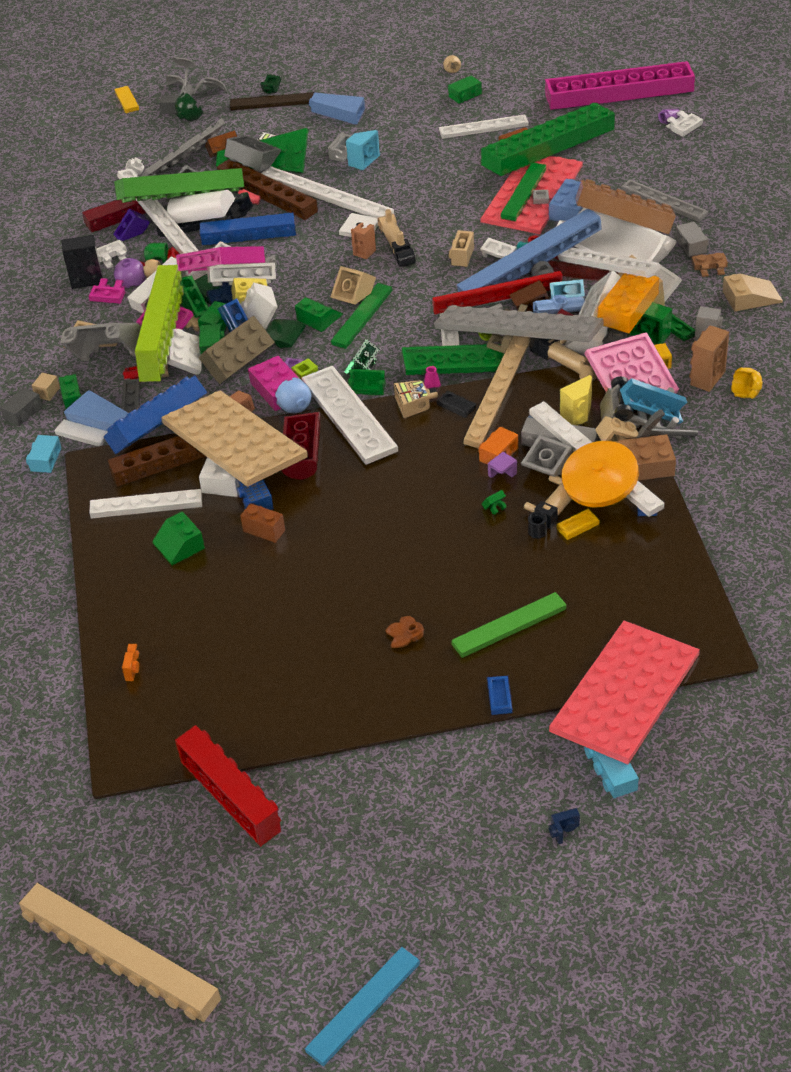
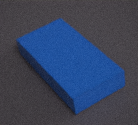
[487,676,512,715]

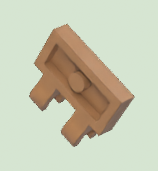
[691,253,728,277]

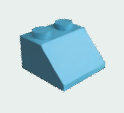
[346,130,380,170]

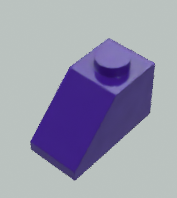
[113,209,150,242]

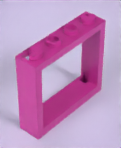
[176,246,265,271]

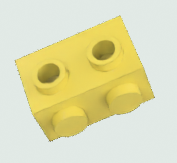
[231,278,267,304]

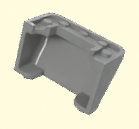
[60,323,141,361]

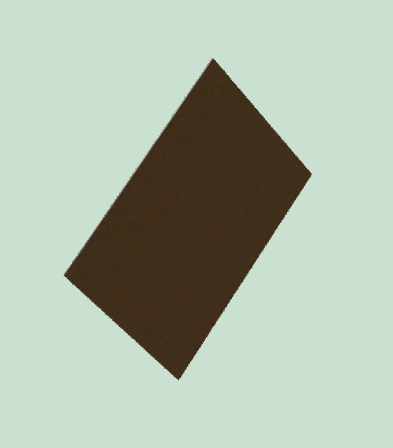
[65,365,758,799]

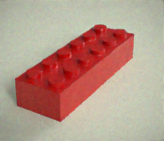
[175,725,281,847]

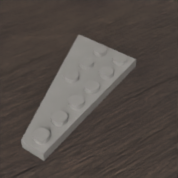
[141,118,225,177]

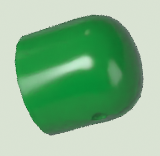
[144,242,169,263]

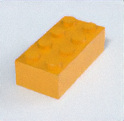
[597,273,659,333]

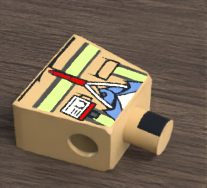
[394,380,438,418]

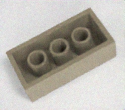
[198,316,275,384]

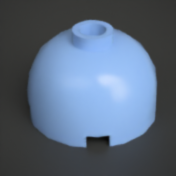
[275,377,311,414]

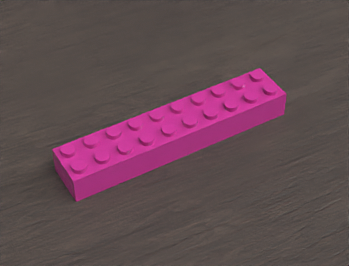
[545,61,695,110]

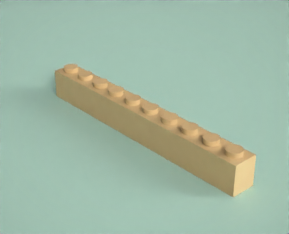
[19,883,221,1022]

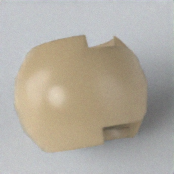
[443,55,461,73]
[143,259,161,278]

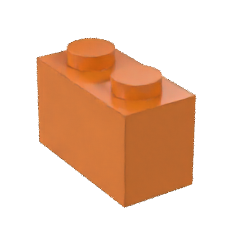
[478,427,519,465]

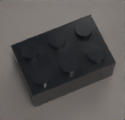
[61,235,103,289]

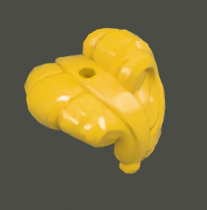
[731,367,763,399]

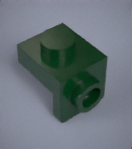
[260,74,281,94]

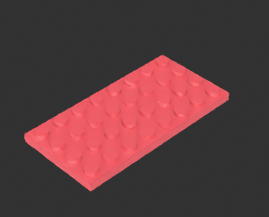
[481,156,583,234]
[549,621,700,764]

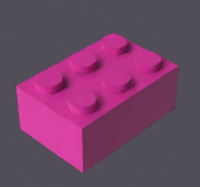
[248,356,299,411]

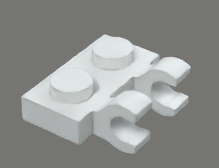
[666,111,703,137]
[97,240,127,269]

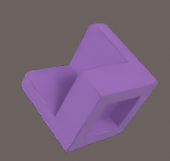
[488,452,517,478]

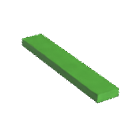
[452,592,567,658]

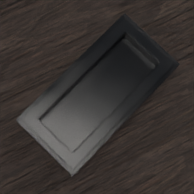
[437,390,476,418]

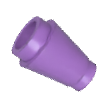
[658,109,680,124]

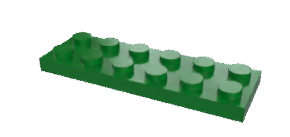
[401,344,504,375]

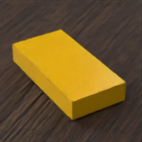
[557,509,599,540]

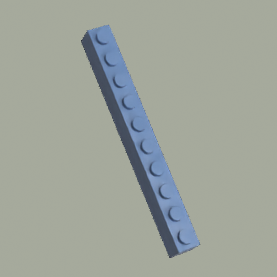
[457,209,602,292]

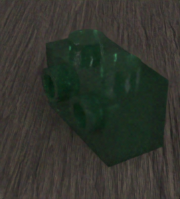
[344,340,380,375]

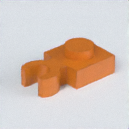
[122,644,139,681]

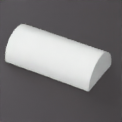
[167,190,235,224]

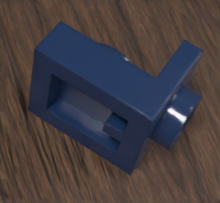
[548,808,580,844]

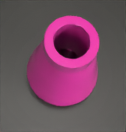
[424,366,441,389]

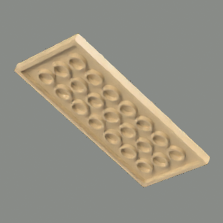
[161,390,307,487]

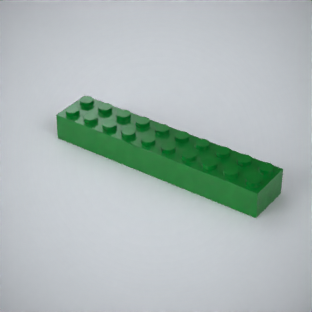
[481,103,615,176]

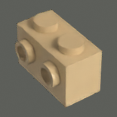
[449,230,474,267]
[595,416,638,441]

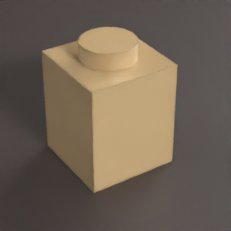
[32,373,60,401]

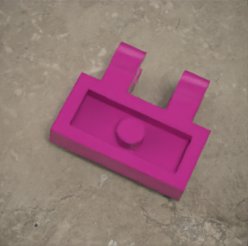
[89,278,125,304]

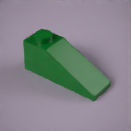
[180,276,209,318]

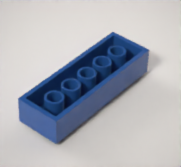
[103,376,207,454]

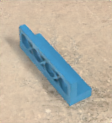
[620,378,687,424]

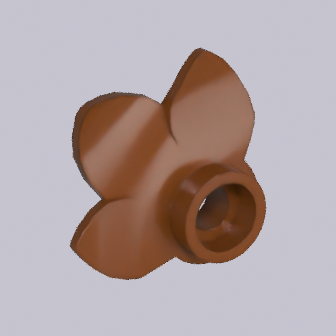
[385,616,424,648]

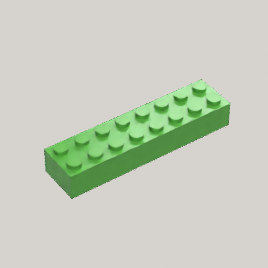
[114,168,244,203]

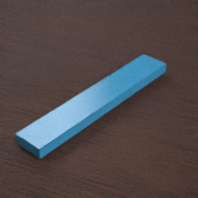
[305,947,420,1067]

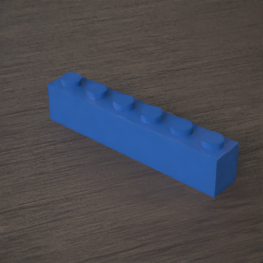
[200,213,296,246]

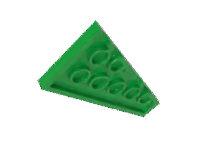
[216,128,309,173]

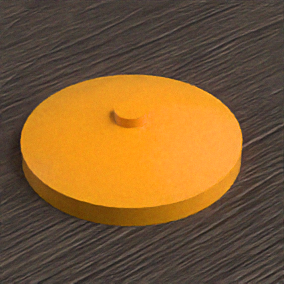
[562,441,639,507]

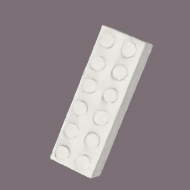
[564,271,621,357]

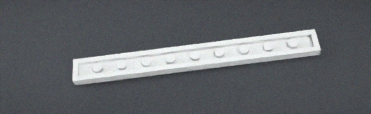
[261,166,394,218]
[117,168,199,254]
[558,247,661,278]
[530,402,664,517]

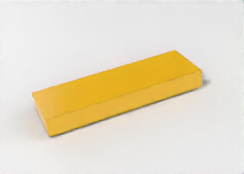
[114,86,139,113]

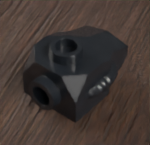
[226,192,253,219]

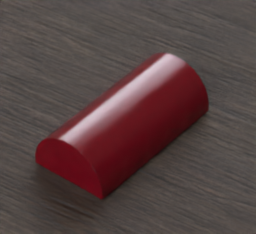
[281,412,321,479]

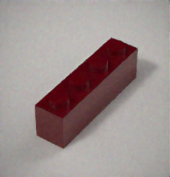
[82,200,146,233]

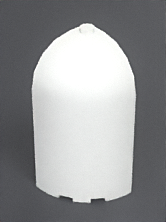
[556,207,677,262]

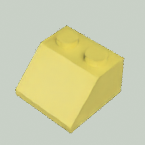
[560,375,592,426]

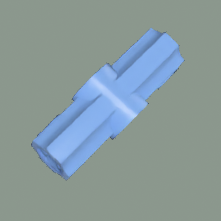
[532,295,585,314]

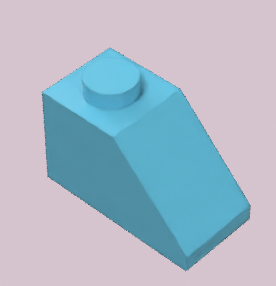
[550,279,585,299]

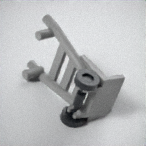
[600,376,682,439]

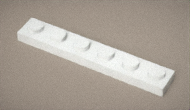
[90,489,202,519]

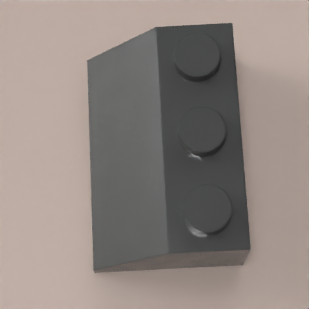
[224,135,281,172]

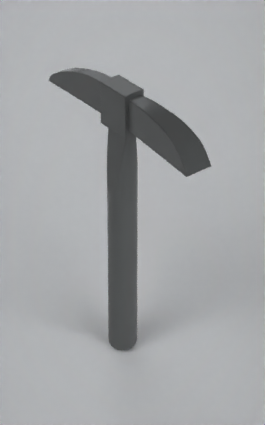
[637,409,698,438]

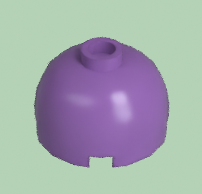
[114,258,146,288]

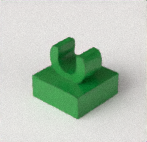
[482,490,506,515]

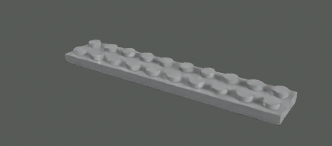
[434,305,604,342]

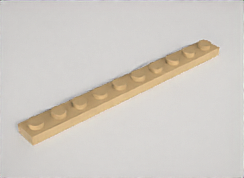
[463,336,530,449]

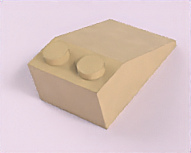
[723,274,783,312]

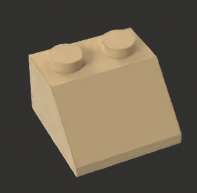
[330,266,376,305]

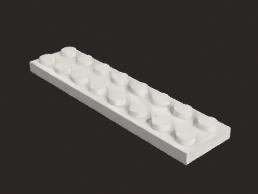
[302,366,398,464]

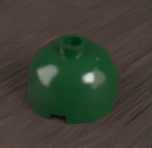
[175,92,203,121]

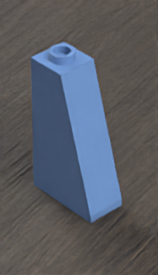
[309,93,365,124]
[64,390,129,431]

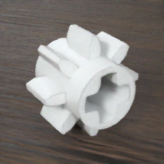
[125,157,144,176]

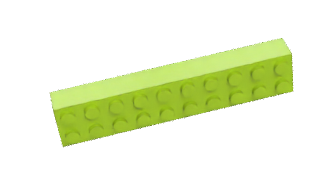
[135,265,184,382]

